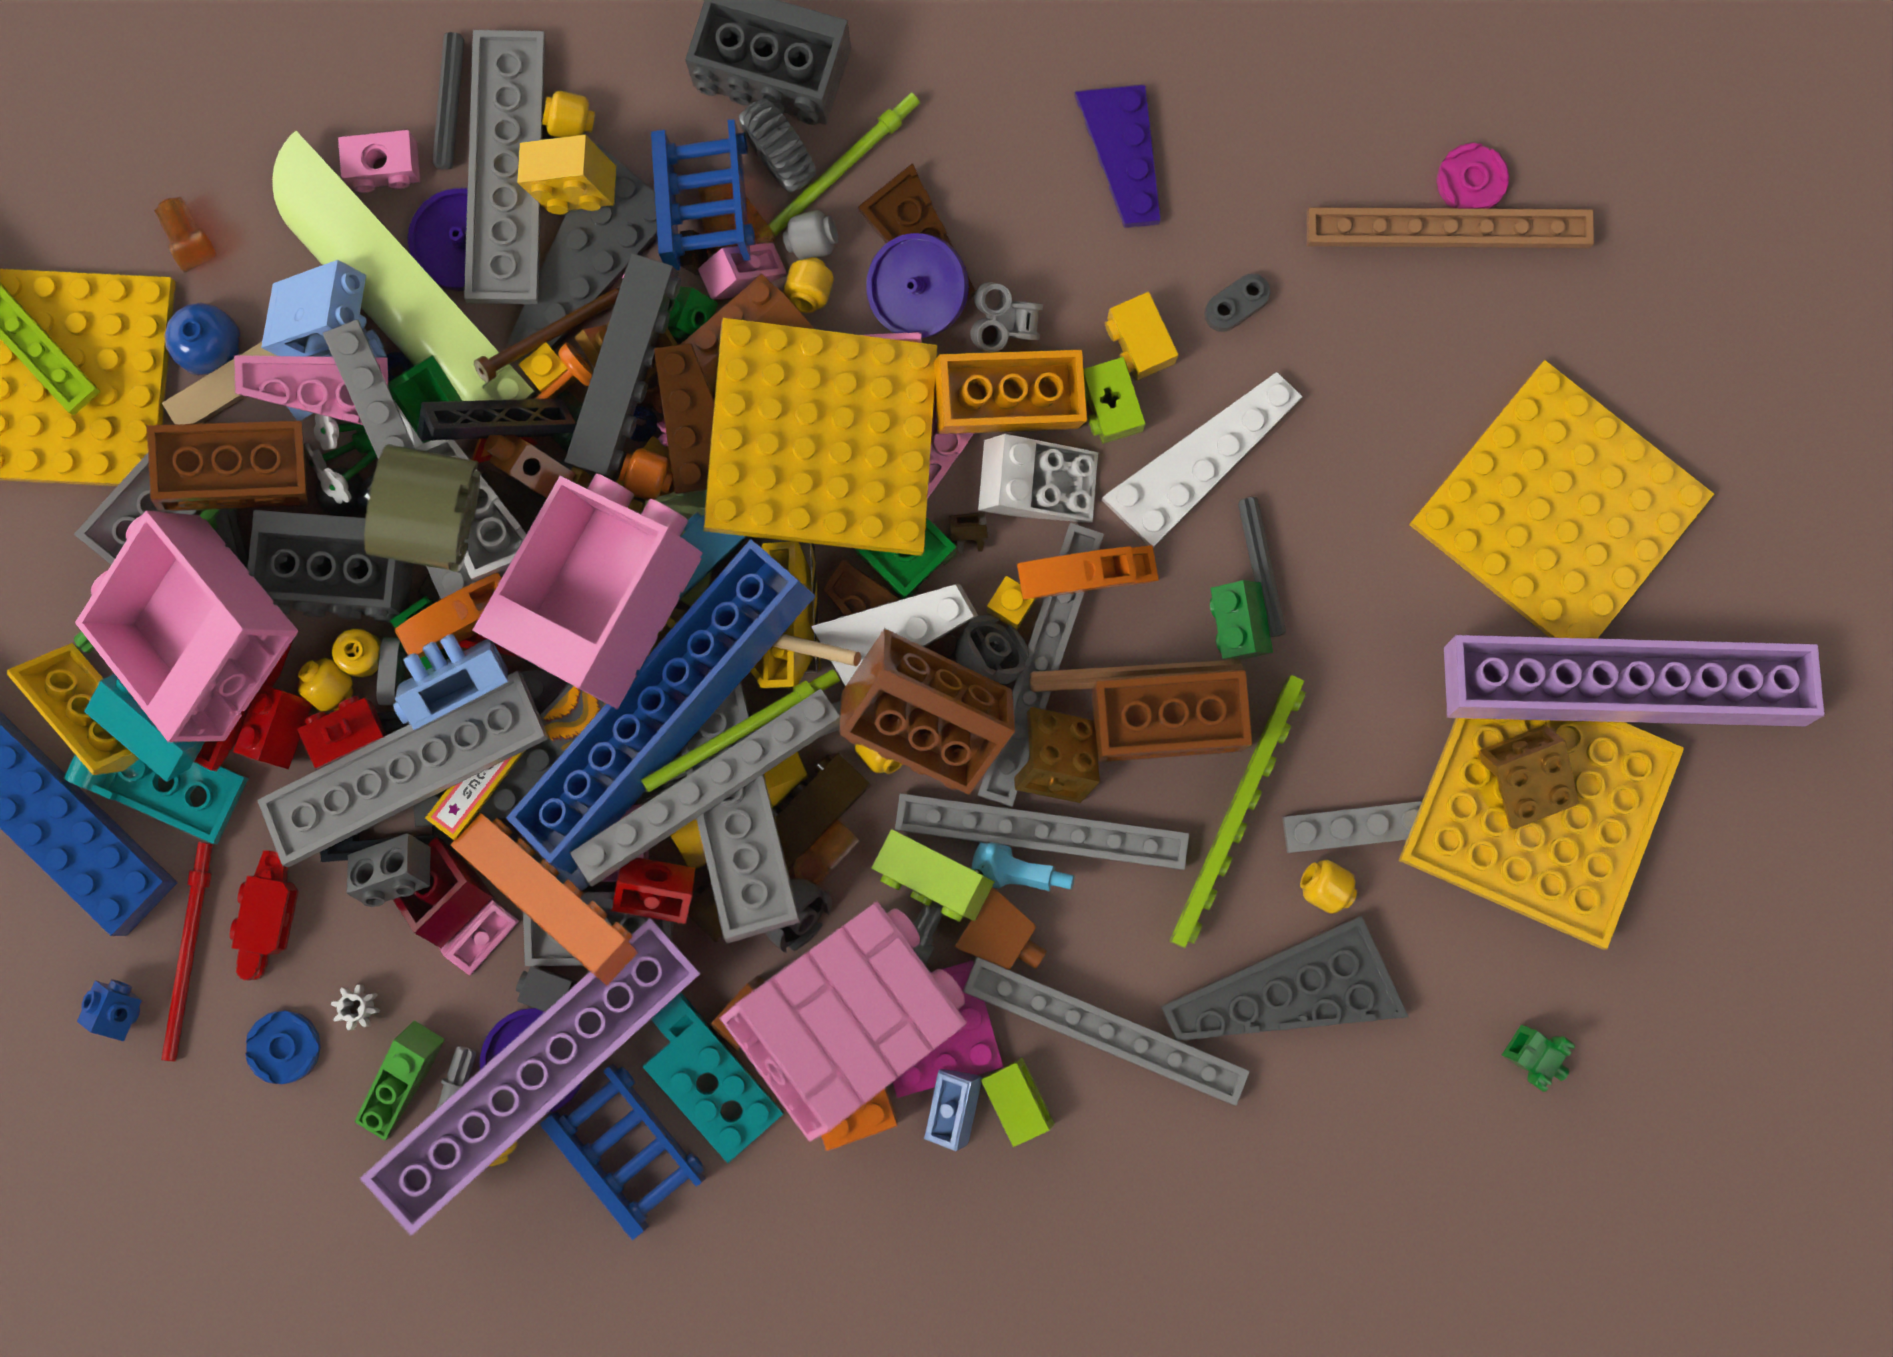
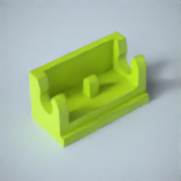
[981,1057,1055,1147]

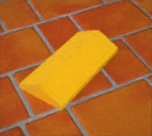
[7,643,139,775]

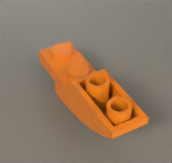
[1017,545,1159,600]
[395,572,503,658]

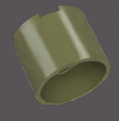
[364,444,480,572]

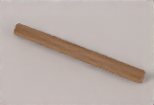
[1029,660,1243,692]

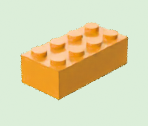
[934,350,1087,434]

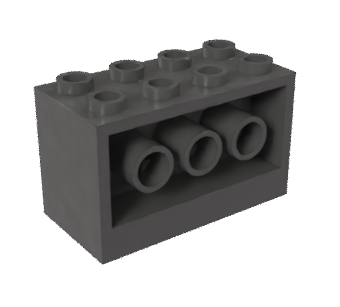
[685,0,851,125]
[247,510,414,623]

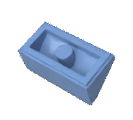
[924,1069,982,1151]

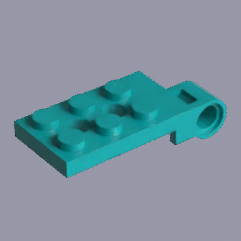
[63,755,249,845]
[643,992,784,1163]

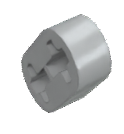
[376,637,406,706]

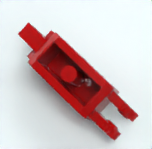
[229,850,299,981]

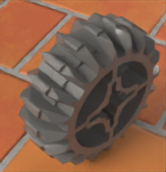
[739,98,816,192]

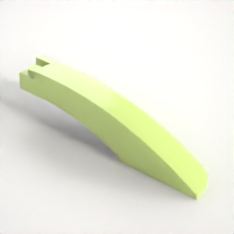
[272,131,536,401]

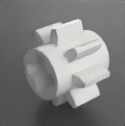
[331,984,380,1031]

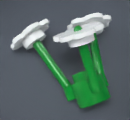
[304,414,378,504]

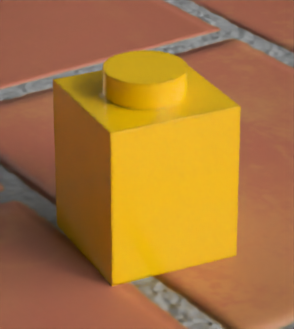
[518,342,577,399]
[986,576,1036,630]

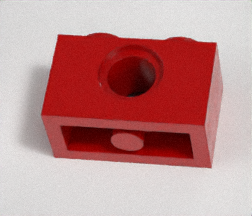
[612,857,695,924]

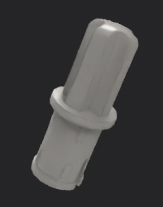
[435,1046,476,1111]

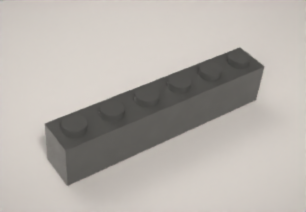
[565,253,681,478]

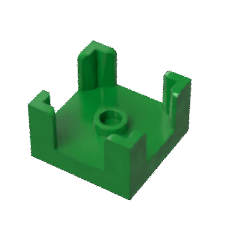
[854,517,957,600]

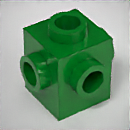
[667,286,719,344]

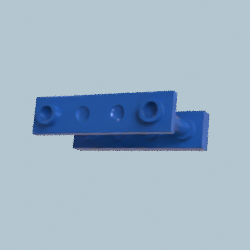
[651,119,755,271]
[540,1064,706,1241]

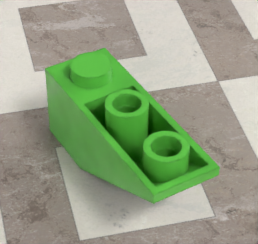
[354,1020,445,1141]

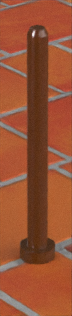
[474,288,620,383]

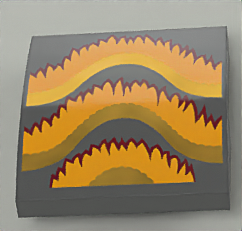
[539,683,606,752]

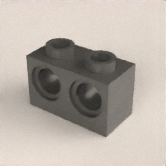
[347,833,431,907]

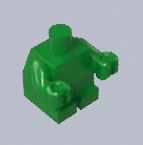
[1502,1024,1575,1092]

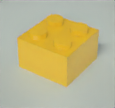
[517,135,616,215]

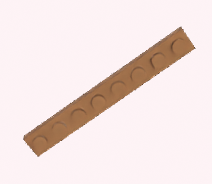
[1307,208,1594,248]

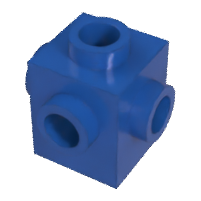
[77,979,142,1041]

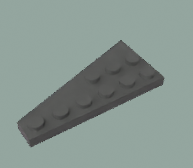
[507,143,657,359]
[1160,916,1409,1041]

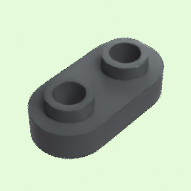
[1204,274,1270,332]

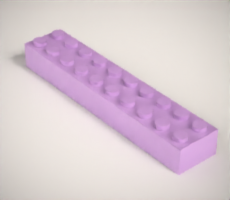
[1444,635,1824,726]
[360,919,700,1235]

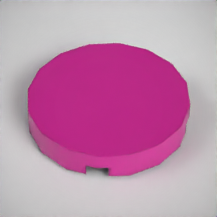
[1436,143,1510,209]

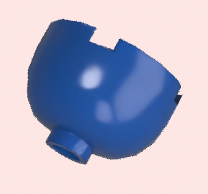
[164,303,241,375]

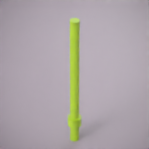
[757,93,920,243]
[641,669,840,793]

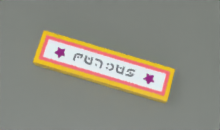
[425,750,526,840]

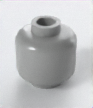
[783,210,838,260]

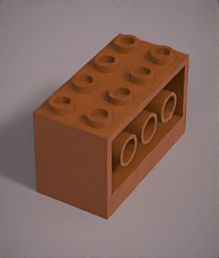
[146,421,308,512]
[839,628,1015,794]
[1091,670,1252,762]

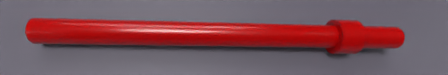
[161,842,213,1062]

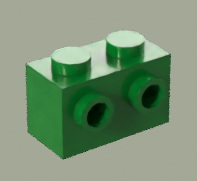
[1210,580,1273,660]

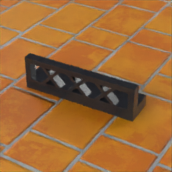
[417,398,576,441]

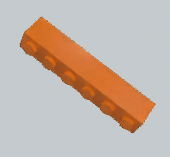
[451,813,638,986]

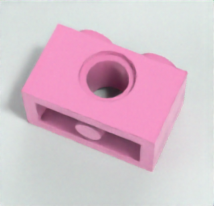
[338,130,420,192]

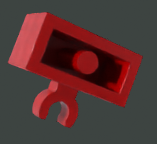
[233,685,312,770]
[297,696,387,770]

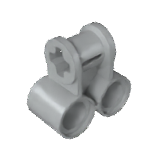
[970,282,1043,352]

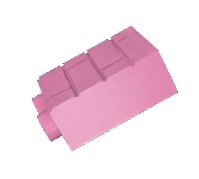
[473,473,702,709]
[75,510,298,742]
[720,901,967,1142]

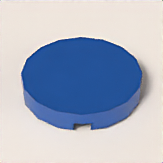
[245,1010,321,1084]

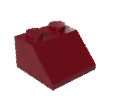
[392,836,493,948]

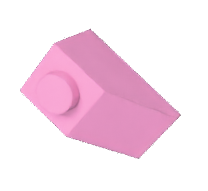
[698,243,787,300]

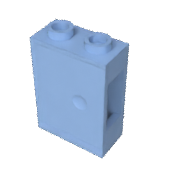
[261,260,367,356]
[393,634,508,730]

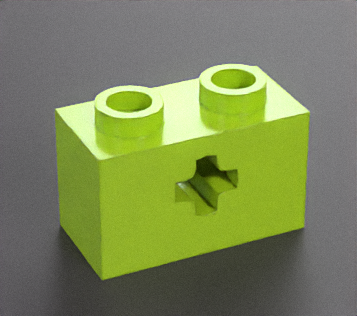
[1083,357,1145,444]

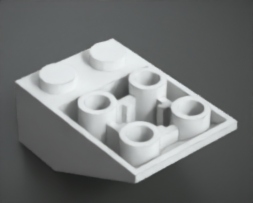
[978,434,1098,523]

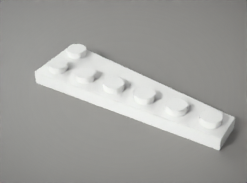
[1102,372,1303,548]

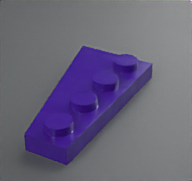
[1075,85,1160,228]

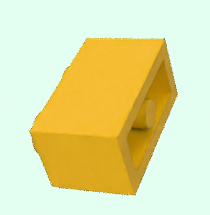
[1105,291,1179,381]

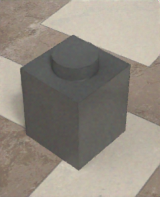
[516,966,577,1012]

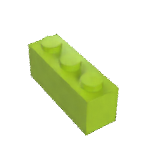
[872,829,995,922]

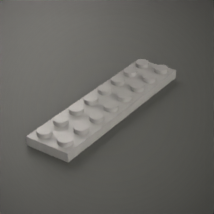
[464,30,545,304]
[257,671,549,867]
[681,682,800,943]

